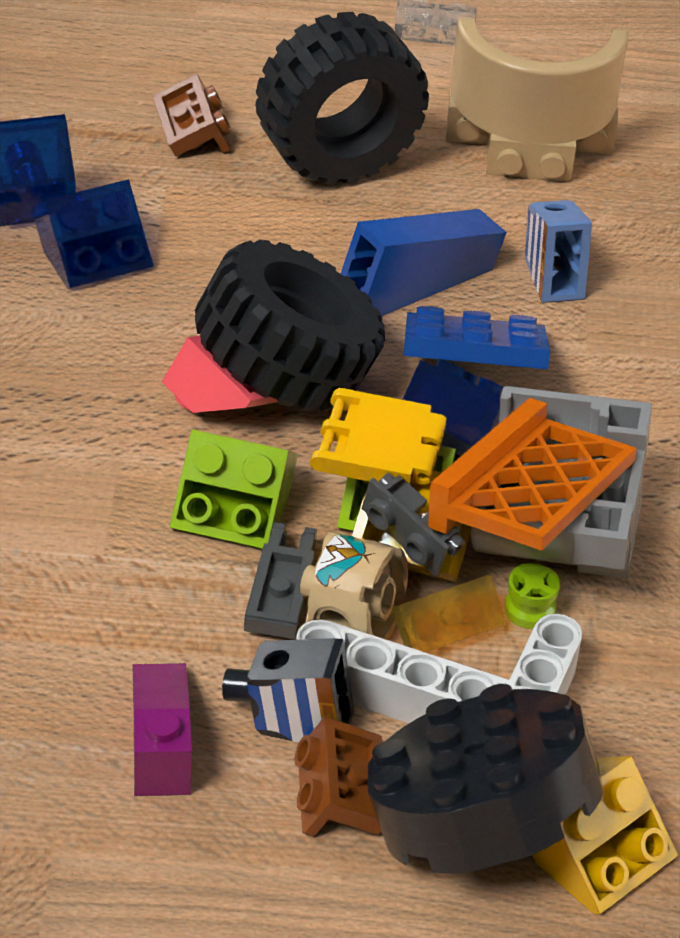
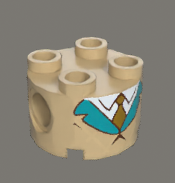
[300,531,408,640]

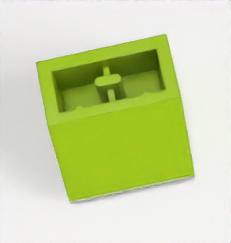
[169,429,298,549]

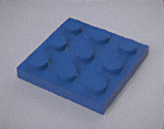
[403,306,550,369]

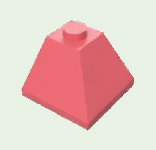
[162,336,278,413]

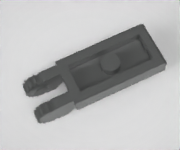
[244,522,317,639]

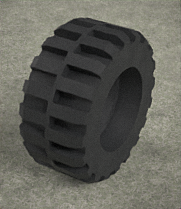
[255,12,429,184]
[195,240,385,411]

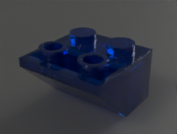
[31,179,154,289]
[402,358,504,446]

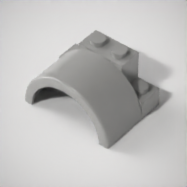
[470,386,652,579]

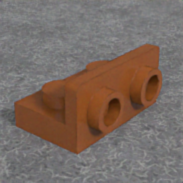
[153,74,232,157]
[294,716,383,837]

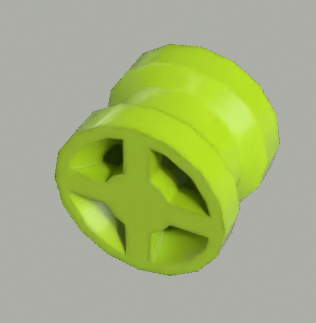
[505,563,560,629]

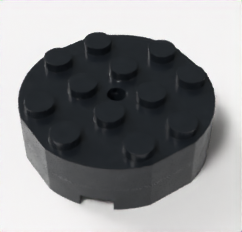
[368,684,604,873]

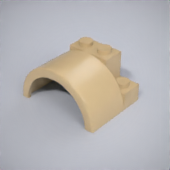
[446,17,628,182]

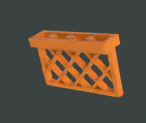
[428,398,637,551]

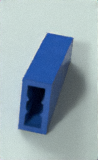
[340,209,507,316]

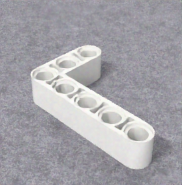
[296,614,582,723]

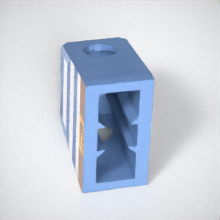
[525,200,592,302]

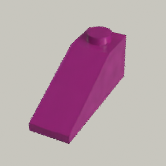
[132,663,192,796]

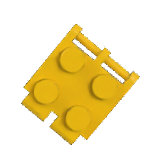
[310,388,447,485]

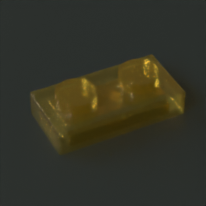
[392,574,507,652]

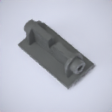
[361,473,465,577]

